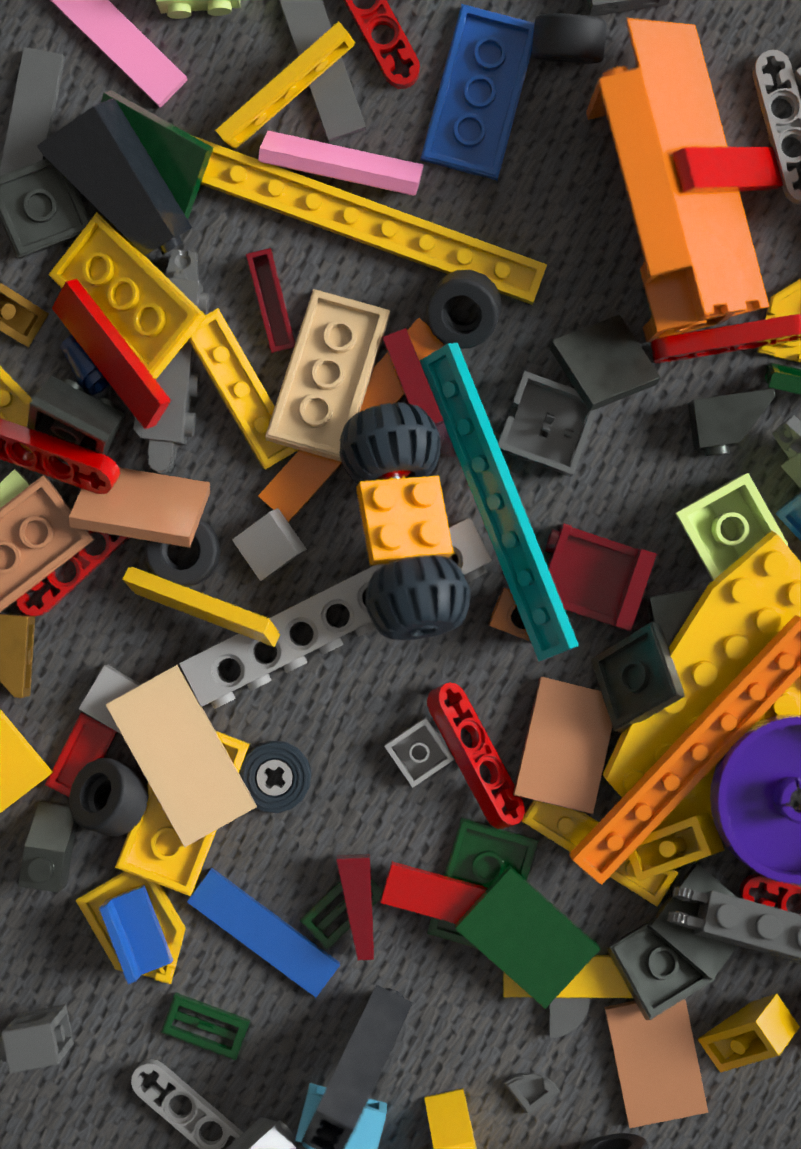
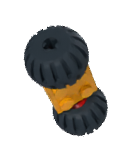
[339,403,470,641]

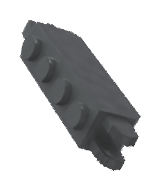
[134,250,209,475]
[667,887,801,964]

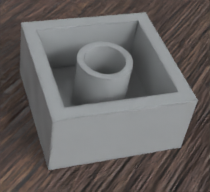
[232,508,307,581]
[79,665,141,734]
[384,716,454,788]

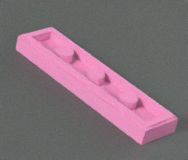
[50,0,188,108]
[258,131,423,196]

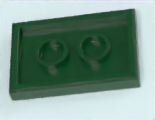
[101,90,213,219]
[427,817,538,949]
[455,865,601,1009]

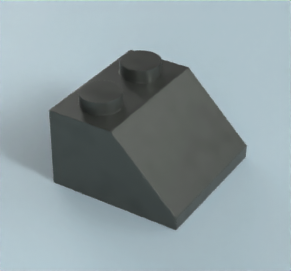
[27,376,125,455]

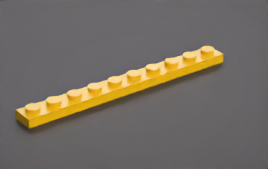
[194,136,547,305]

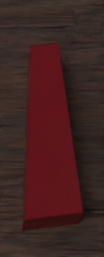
[246,248,295,353]
[383,328,443,426]
[336,854,374,960]

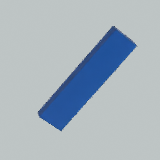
[187,868,340,997]

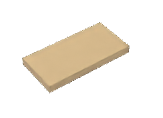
[265,289,390,462]
[106,665,257,847]

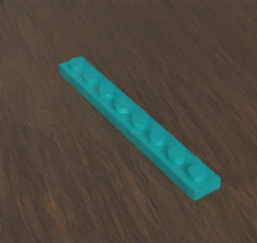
[420,343,579,662]

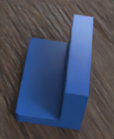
[99,885,173,984]

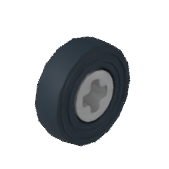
[240,740,311,813]

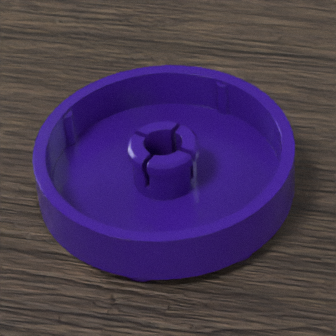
[710,714,801,884]

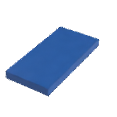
[421,4,534,181]

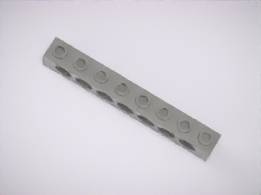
[179,518,492,709]

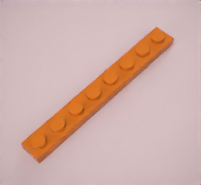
[569,614,801,885]

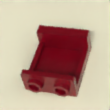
[545,523,657,631]

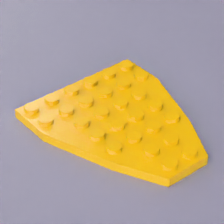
[603,531,801,832]

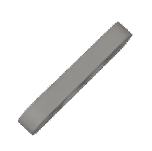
[752,50,801,205]
[131,1059,244,1149]

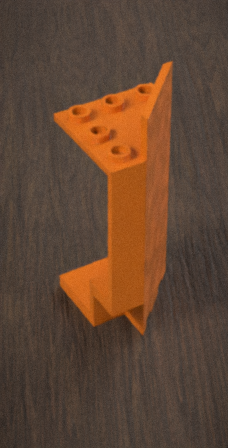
[586,18,769,343]

